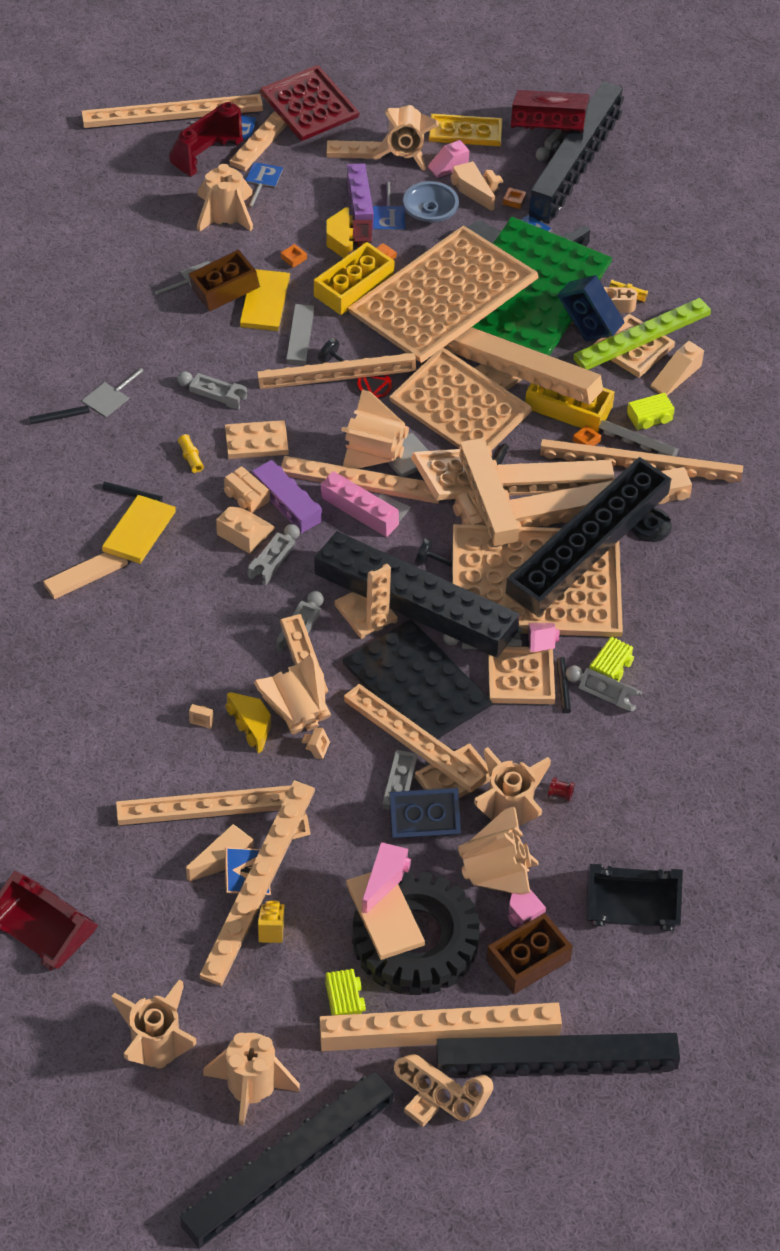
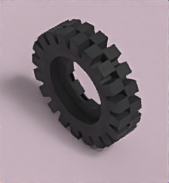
[352,871,480,995]

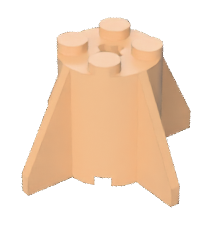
[373,105,438,171]
[197,164,253,231]
[341,390,409,469]
[254,653,331,735]
[474,747,551,826]
[458,807,539,895]
[112,980,196,1069]
[203,1033,300,1126]

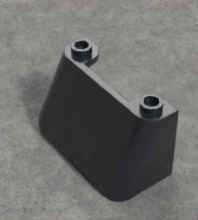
[587,864,683,931]

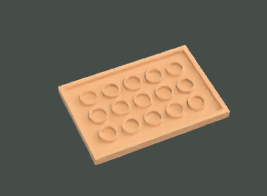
[390,348,532,451]

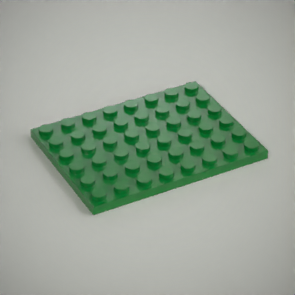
[472,217,612,356]

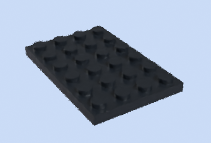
[343,619,492,739]

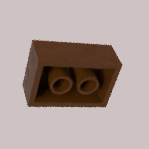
[188,249,260,312]
[486,913,573,995]

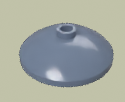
[403,181,459,223]

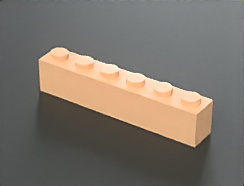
[459,438,521,546]
[497,460,615,496]

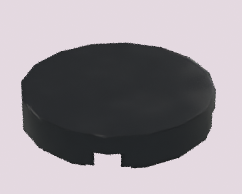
[631,508,672,542]

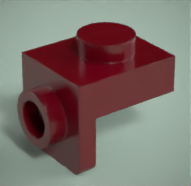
[353,220,372,247]

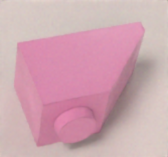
[428,140,469,178]
[528,623,559,652]
[508,889,546,928]

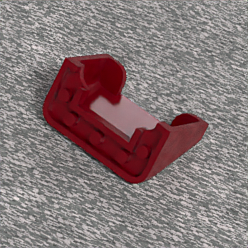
[169,102,243,177]
[0,870,99,970]

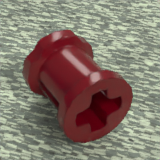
[548,777,575,802]

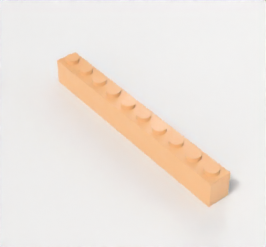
[443,327,603,404]
[509,467,692,527]
[320,1003,562,1051]

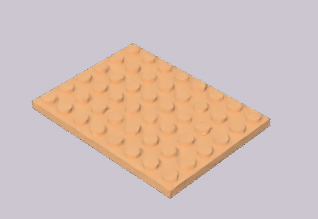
[348,225,538,363]
[452,524,623,637]

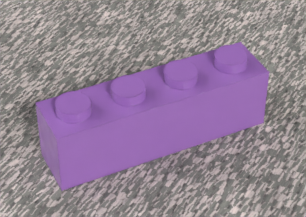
[347,163,374,230]
[252,460,322,533]

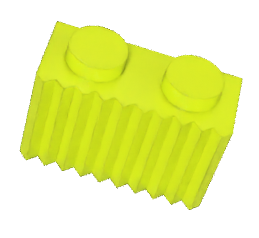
[627,392,674,430]
[589,636,634,681]
[325,969,366,1016]

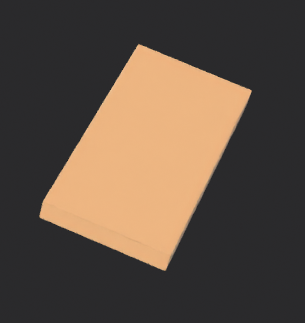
[346,872,425,960]

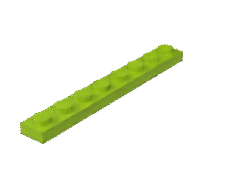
[573,298,711,370]

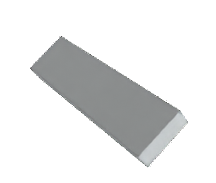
[287,304,314,365]

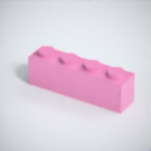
[321,471,399,537]

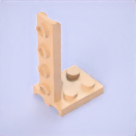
[334,564,398,639]

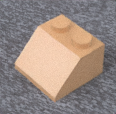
[216,507,275,554]

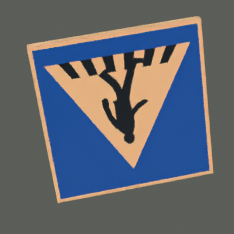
[225,847,271,895]

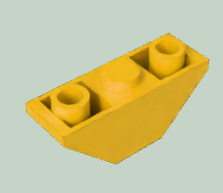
[326,207,353,258]
[225,692,271,753]
[258,901,285,943]

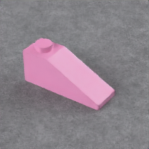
[362,842,411,913]

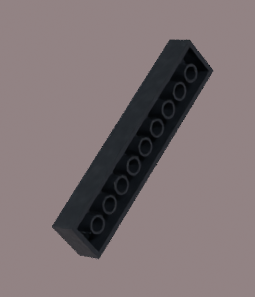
[529,81,624,224]
[505,457,672,617]
[314,531,520,658]

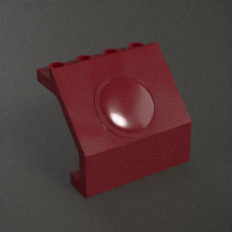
[511,90,590,133]

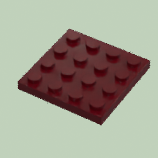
[260,65,360,141]

